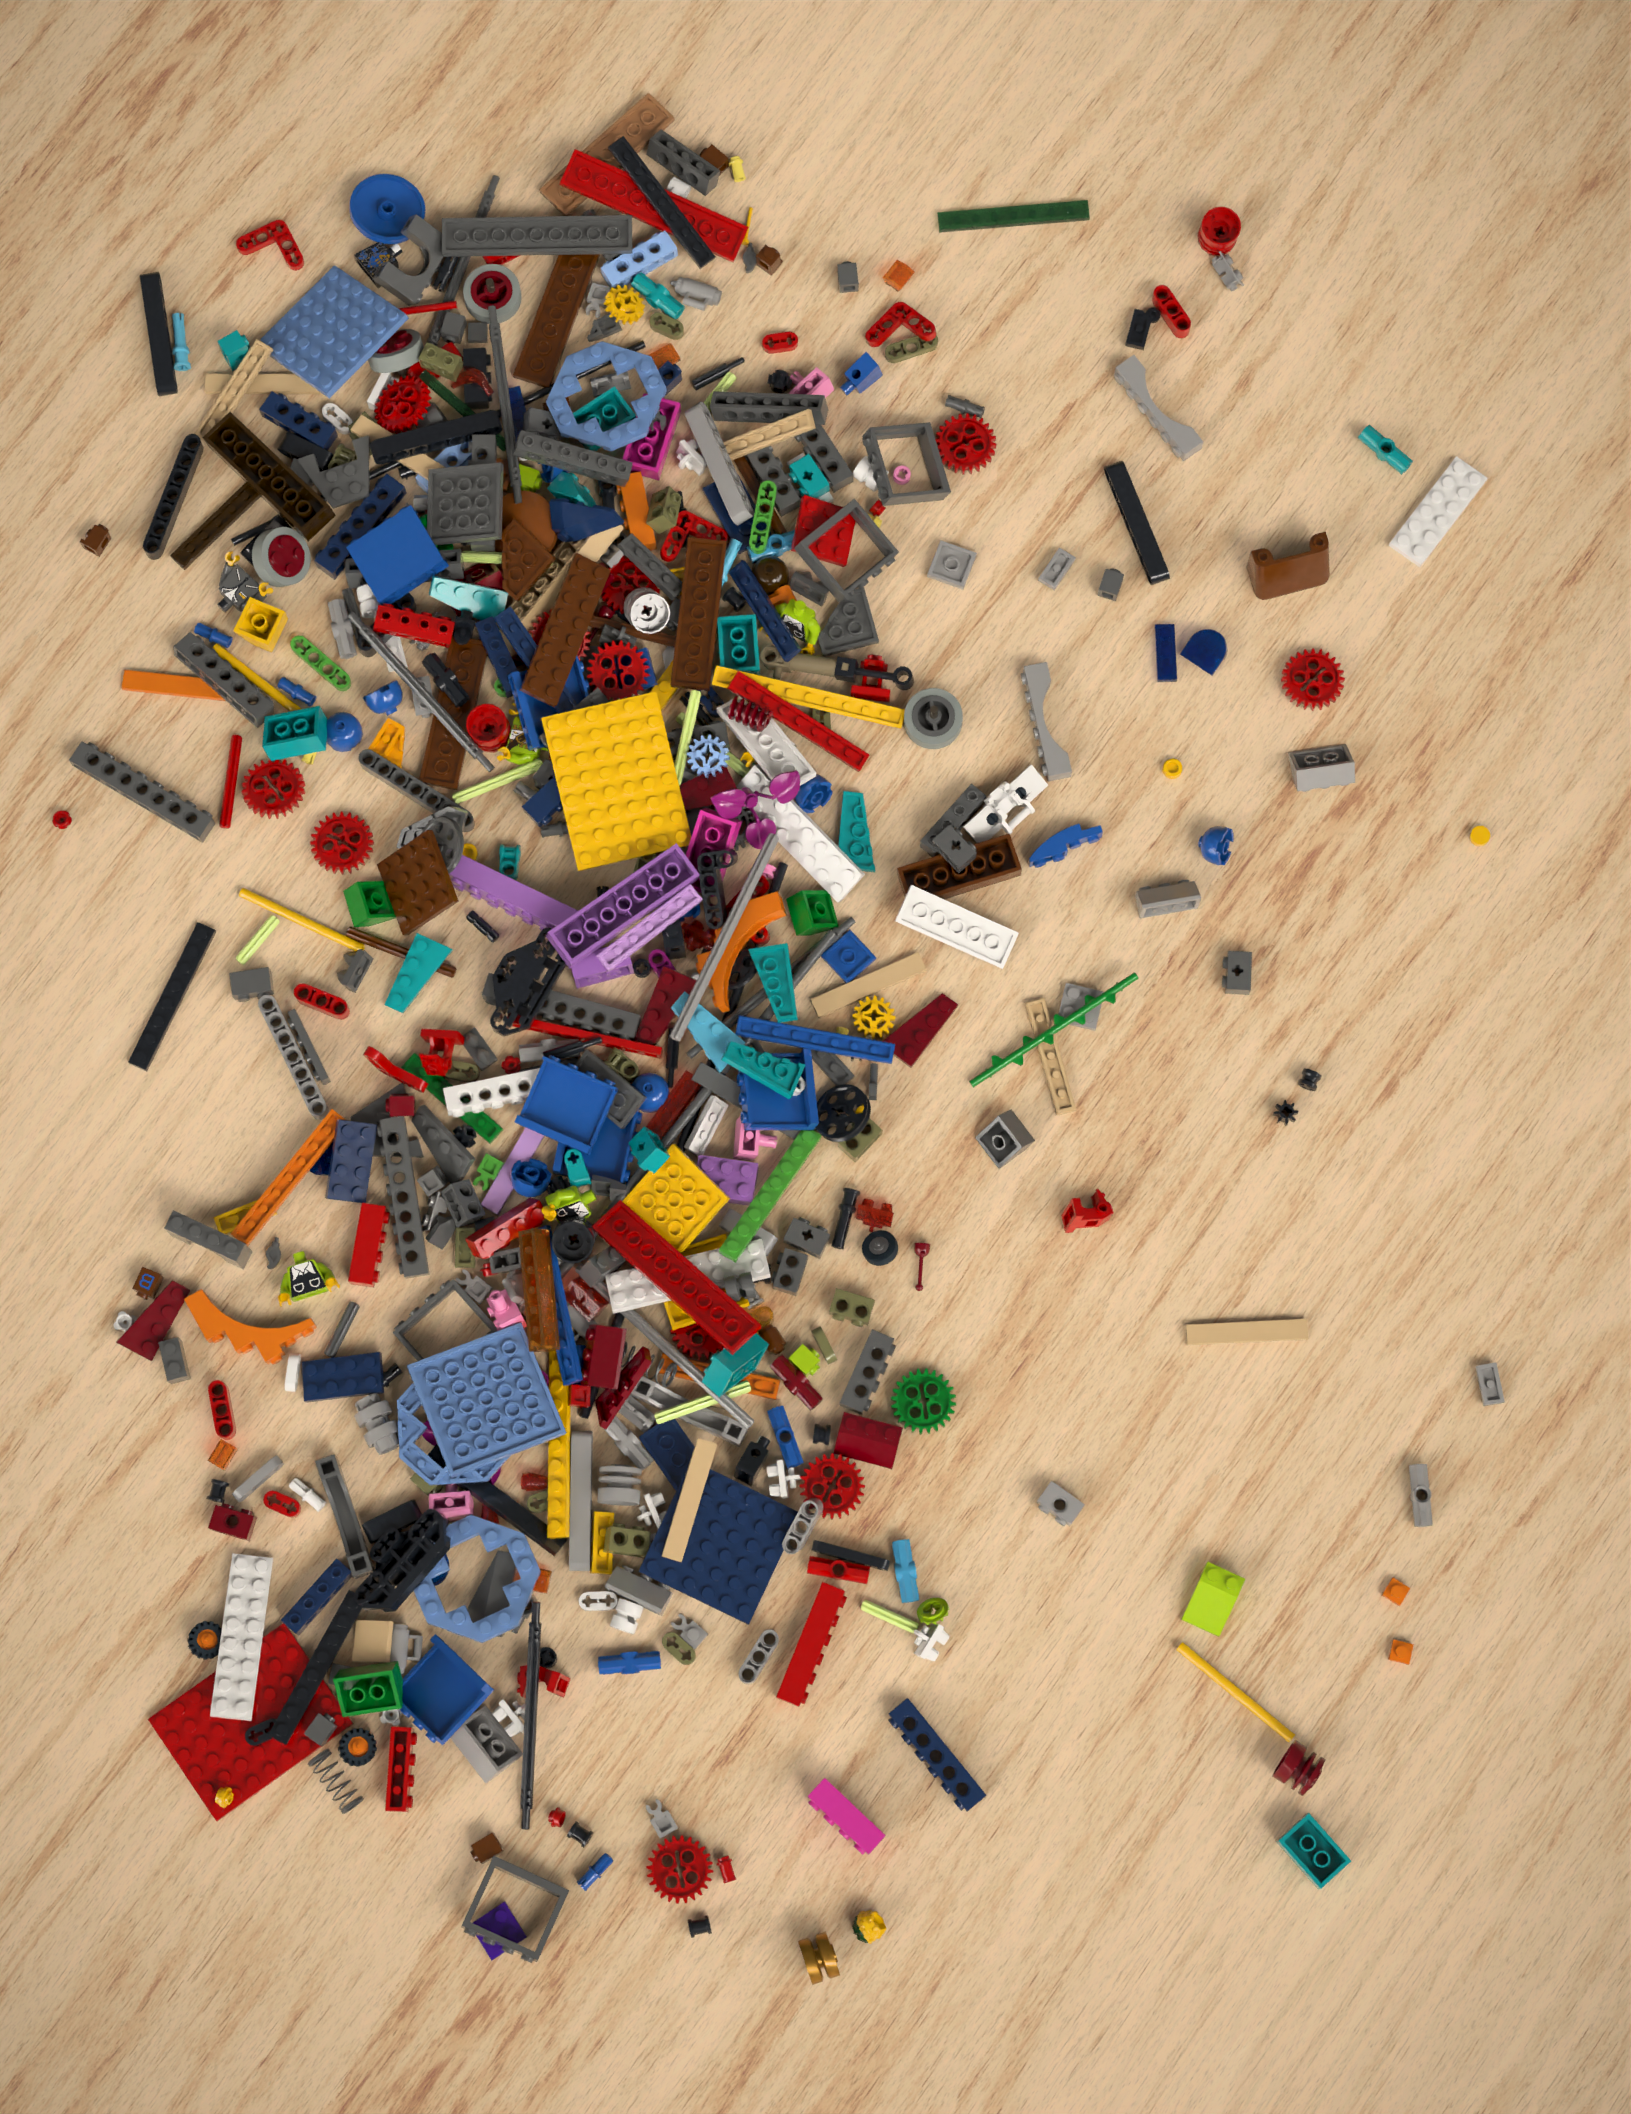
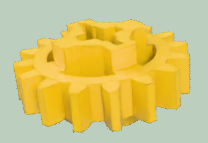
[604,285,645,325]
[853,995,895,1039]

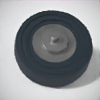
[862,1230,898,1266]

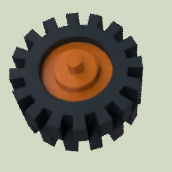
[188,1621,222,1660]
[338,1728,377,1767]

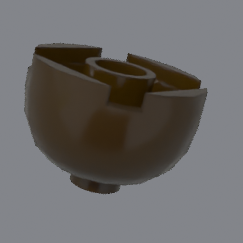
[752,556,789,596]

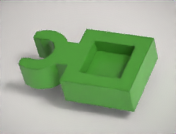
[473,1153,505,1191]

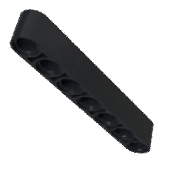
[140,272,178,397]
[369,410,503,464]
[143,434,204,560]
[1104,461,1170,586]

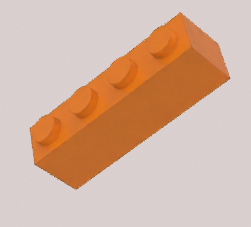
[616,471,657,551]

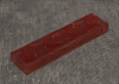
[646,1070,701,1140]

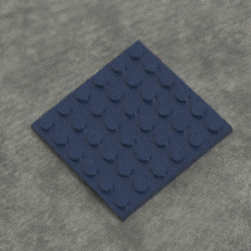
[638,1463,798,1625]

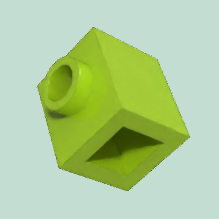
[519,464,543,493]
[789,1344,820,1377]

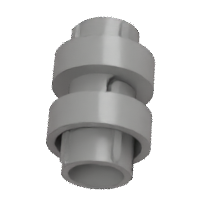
[354,1393,399,1455]

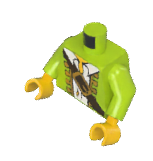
[497,703,549,765]

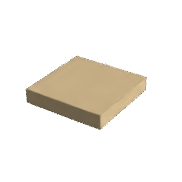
[352,1620,393,1663]

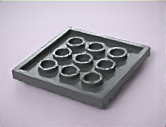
[427,462,504,545]

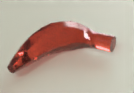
[451,368,494,397]

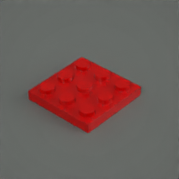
[791,495,856,567]

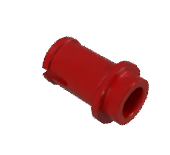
[716,1855,736,1883]

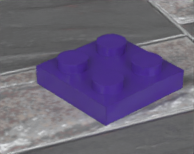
[473,1902,527,1961]

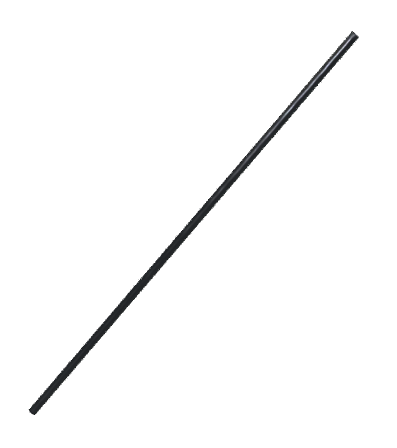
[231,340,646,546]

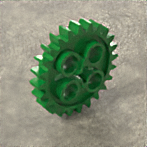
[891,1368,956,1435]

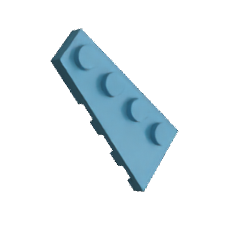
[671,992,746,1073]

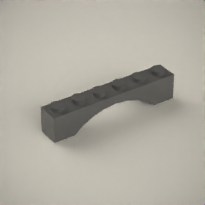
[315,1454,375,1579]

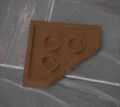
[501,519,556,602]

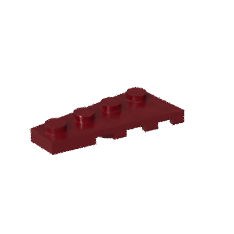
[679,766,737,811]
[635,966,697,1046]
[882,993,958,1068]
[116,1281,190,1361]
[595,1346,652,1429]

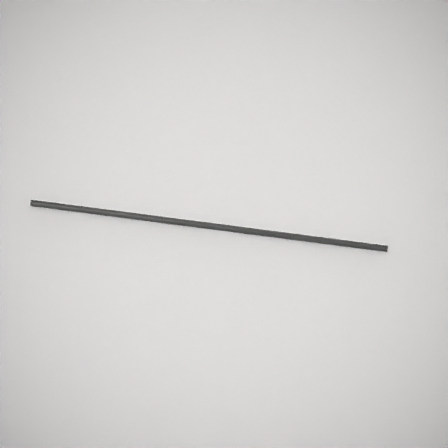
[522,930,837,1324]

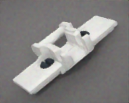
[963,765,1048,843]

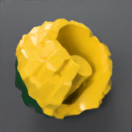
[852,1910,887,1944]

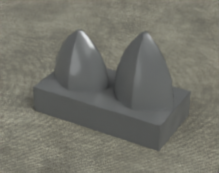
[790,571,829,607]
[337,949,374,993]
[463,1027,498,1071]

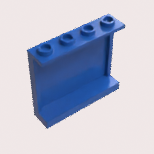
[346,505,449,605]
[508,656,589,751]
[737,1049,819,1130]
[515,1055,619,1155]
[552,1109,642,1184]
[400,1634,494,1745]

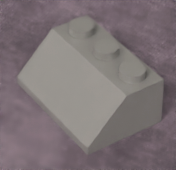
[1288,744,1355,792]
[1135,880,1201,919]
[605,1565,673,1616]
[450,1706,523,1783]

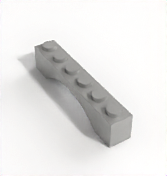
[1114,355,1203,461]
[1021,662,1072,782]
[630,1376,749,1447]

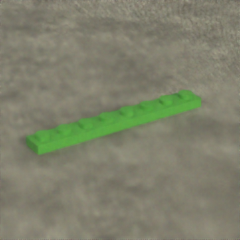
[719,1130,822,1263]

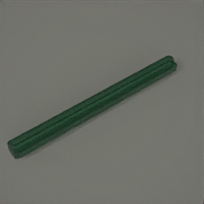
[419,370,506,451]

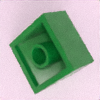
[343,881,396,927]
[786,890,839,936]

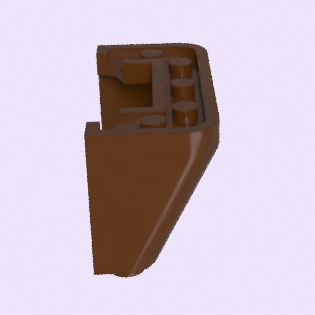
[1246,532,1330,600]

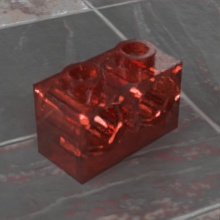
[564,1276,609,1322]

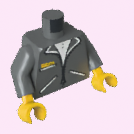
[217,551,273,612]

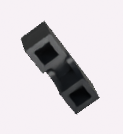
[463,348,492,410]

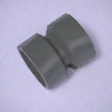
[723,1271,756,1302]

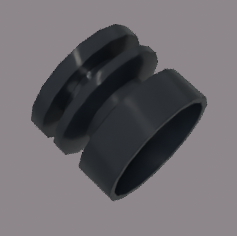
[551,1216,596,1263]

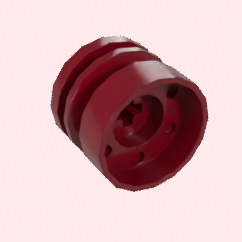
[1272,1740,1326,1796]

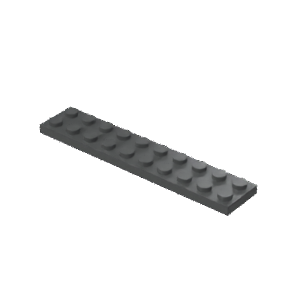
[442,215,632,257]

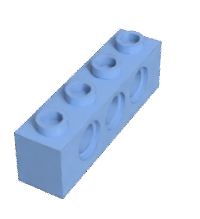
[601,231,678,288]
[415,442,484,494]

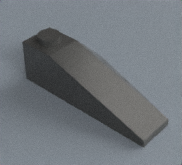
[467,1550,516,1637]

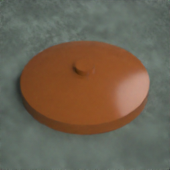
[490,491,558,552]

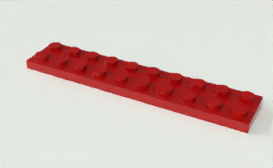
[560,149,749,263]
[593,1200,762,1355]

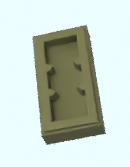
[455,1227,476,1268]

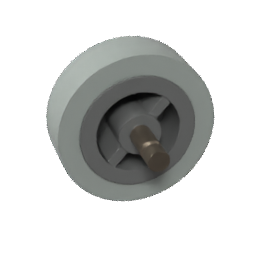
[904,688,963,749]

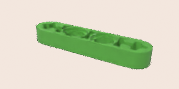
[749,481,777,554]
[290,636,351,691]

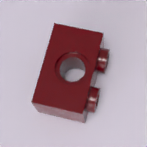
[386,1093,415,1117]
[208,1503,257,1542]

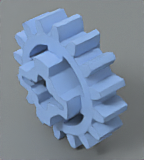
[687,734,730,778]

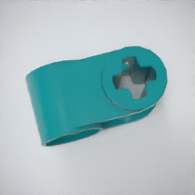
[499,844,521,880]
[564,1149,591,1188]

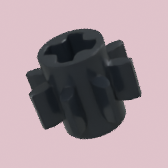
[767,370,792,394]
[1273,1100,1299,1126]
[453,1124,477,1148]
[547,1176,571,1195]

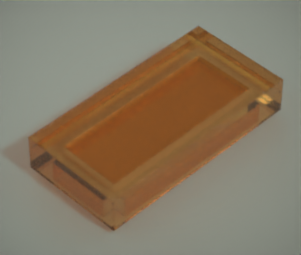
[648,343,681,369]

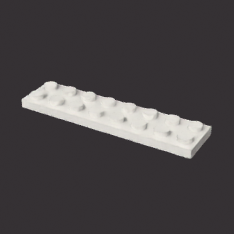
[736,764,865,903]
[605,1239,771,1314]
[210,1553,273,1721]

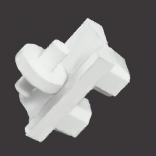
[676,439,707,476]
[767,1460,801,1499]
[637,1493,666,1528]
[913,1623,950,1661]
[492,1699,525,1737]

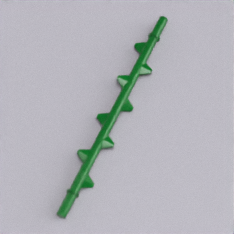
[969,972,1139,1088]

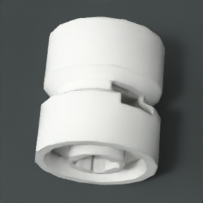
[853,456,889,492]
[356,584,381,618]
[609,1598,644,1635]

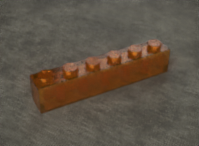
[518,1228,560,1353]

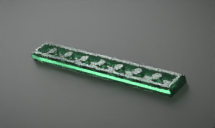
[937,200,1090,233]

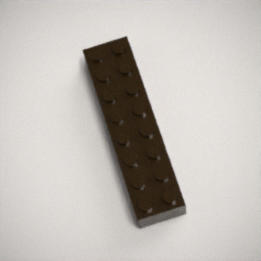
[203,412,336,542]

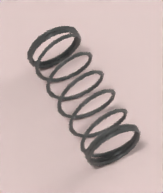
[621,1342,677,1388]
[307,1749,364,1814]

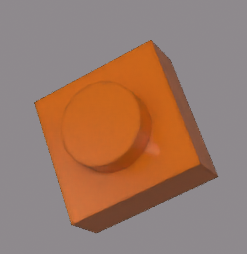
[1382,1577,1410,1606]
[1388,1639,1414,1665]

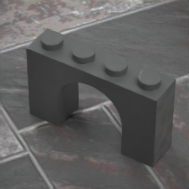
[372,214,443,306]
[164,1210,252,1270]

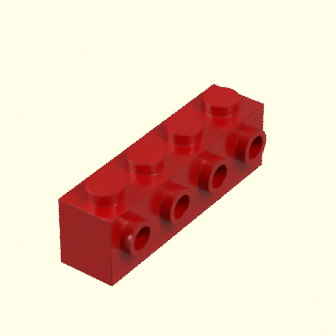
[373,603,455,648]
[465,1197,545,1259]
[348,1203,390,1288]
[385,1727,417,1812]

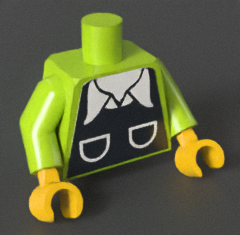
[759,599,820,655]
[542,1186,597,1242]
[278,1251,340,1307]

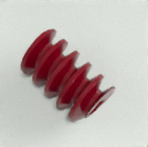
[728,696,773,732]

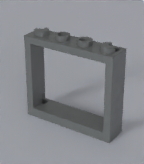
[862,422,951,506]
[794,498,899,602]
[393,1279,498,1361]
[461,1856,569,1963]

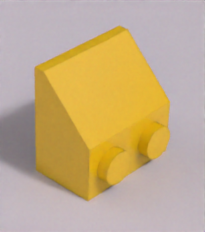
[233,597,288,653]

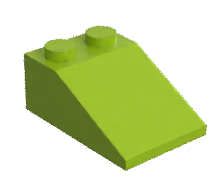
[1181,1562,1245,1637]

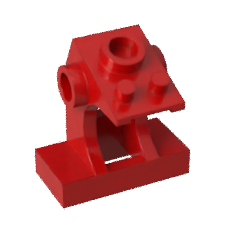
[851,654,891,703]
[419,1028,465,1076]
[1061,1189,1114,1233]
[517,1665,571,1699]

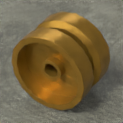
[798,1931,840,1985]

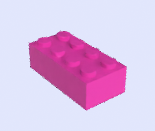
[622,393,681,481]
[686,808,742,897]
[808,1778,886,1855]

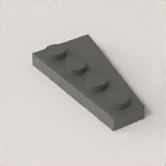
[411,1105,475,1184]

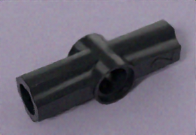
[422,652,470,708]

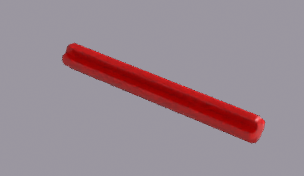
[219,735,242,829]

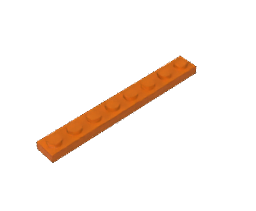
[231,1109,346,1246]

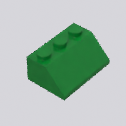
[333,1661,403,1717]

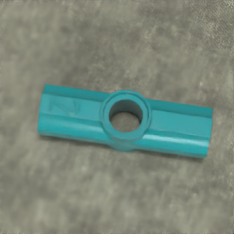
[631,272,685,319]
[1358,425,1413,475]

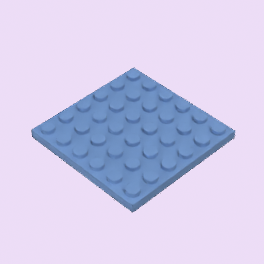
[260,265,409,399]
[407,1323,566,1478]

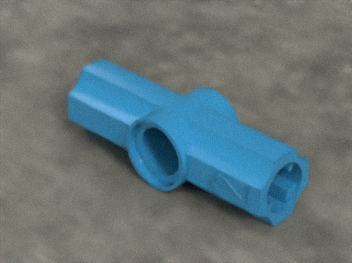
[746,530,795,564]
[892,1539,919,1603]

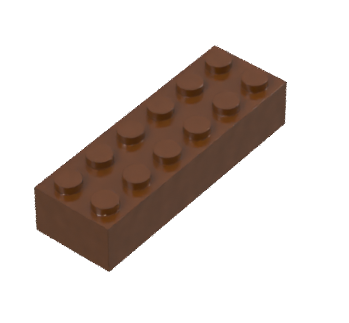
[897,833,1022,899]

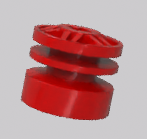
[1198,207,1241,256]
[466,704,511,753]

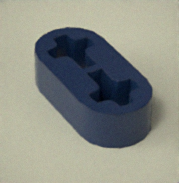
[697,686,724,718]

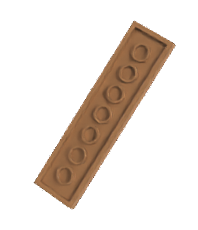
[539,92,675,216]

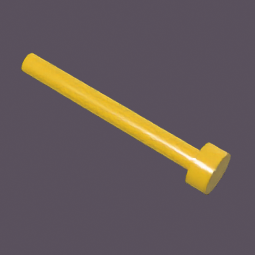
[742,207,753,245]

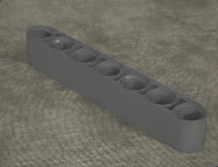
[359,749,475,832]

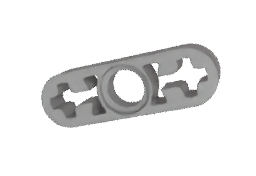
[232,1456,284,1502]

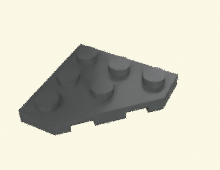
[818,587,879,657]
[396,805,468,859]

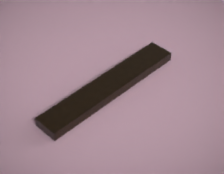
[170,483,261,570]

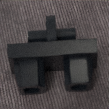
[453,610,475,645]

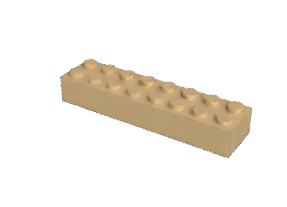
[496,525,624,637]

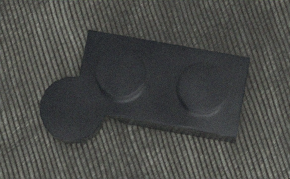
[1125,308,1161,351]

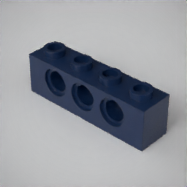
[259,391,338,451]
[475,616,518,698]
[281,1558,353,1635]

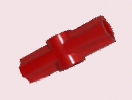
[807,1556,870,1584]

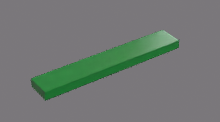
[401,1053,503,1144]

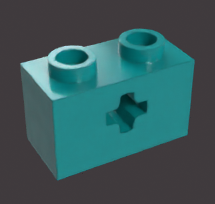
[217,330,250,371]
[788,454,830,499]
[628,1126,670,1173]

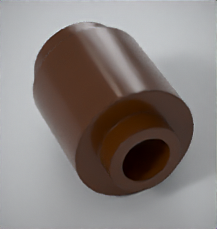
[758,1324,786,1355]

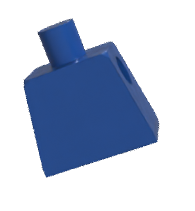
[839,352,883,396]

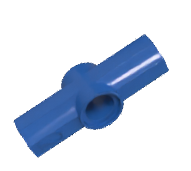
[767,1406,804,1469]
[598,1651,661,1675]

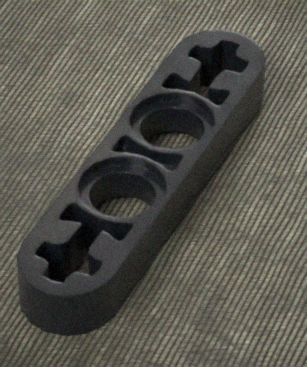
[811,1540,890,1571]

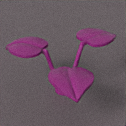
[710,770,800,849]

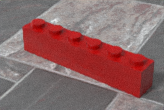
[776,1582,847,1707]

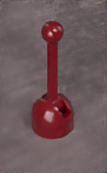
[585,605,615,646]
[914,1243,930,1291]

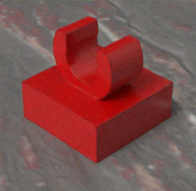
[568,1384,591,1408]

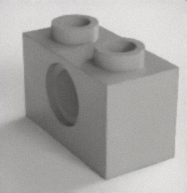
[1037,1481,1085,1526]

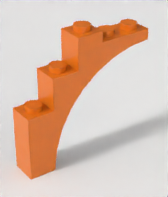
[696,891,787,1013]
[184,1289,317,1365]

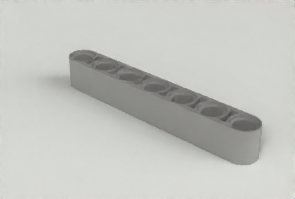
[685,402,754,525]
[258,995,329,1120]
[569,1431,593,1571]

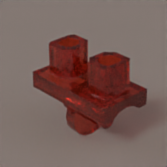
[681,920,717,952]
[856,1198,894,1232]

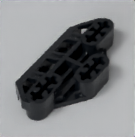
[490,928,566,1037]
[354,1509,451,1612]

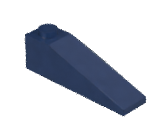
[549,498,624,542]

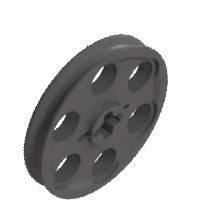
[421,817,464,874]

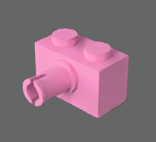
[789,367,834,398]
[733,1117,777,1161]
[486,1289,527,1331]
[429,1484,474,1521]

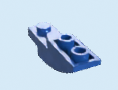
[1028,824,1103,868]

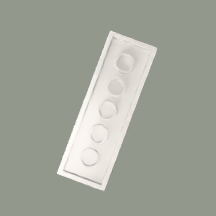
[1389,456,1488,567]
[717,696,816,786]
[895,885,1019,969]

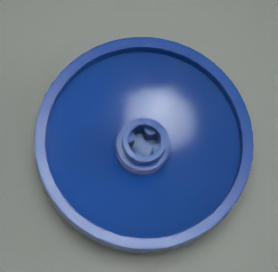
[349,174,426,244]

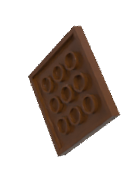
[377,830,459,935]

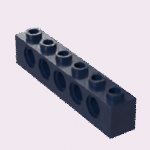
[314,473,407,580]
[888,1698,987,1812]

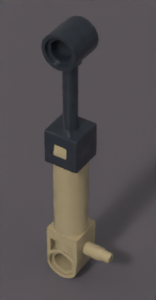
[760,646,914,690]

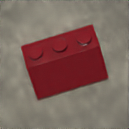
[451,563,504,617]
[580,1325,627,1389]
[833,1412,903,1469]

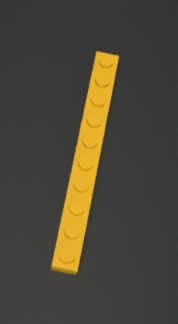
[712,665,905,729]
[547,1337,571,1539]

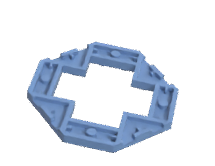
[546,341,667,451]
[397,1383,511,1485]
[414,1515,541,1643]

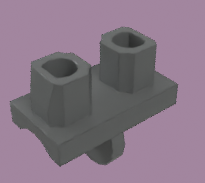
[599,624,637,649]

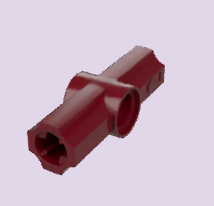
[770,1354,823,1411]

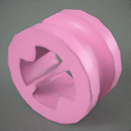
[893,465,911,485]
[762,864,776,879]

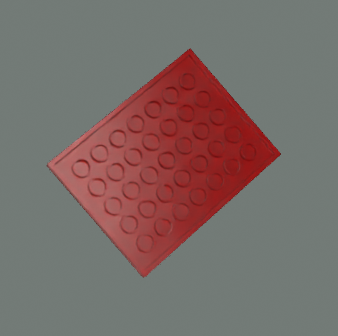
[148,1623,354,1822]

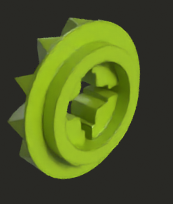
[917,1597,949,1626]

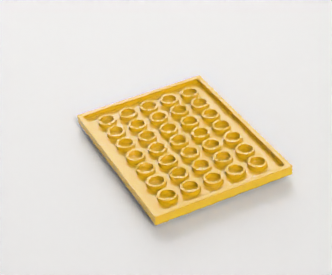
[541,692,691,871]

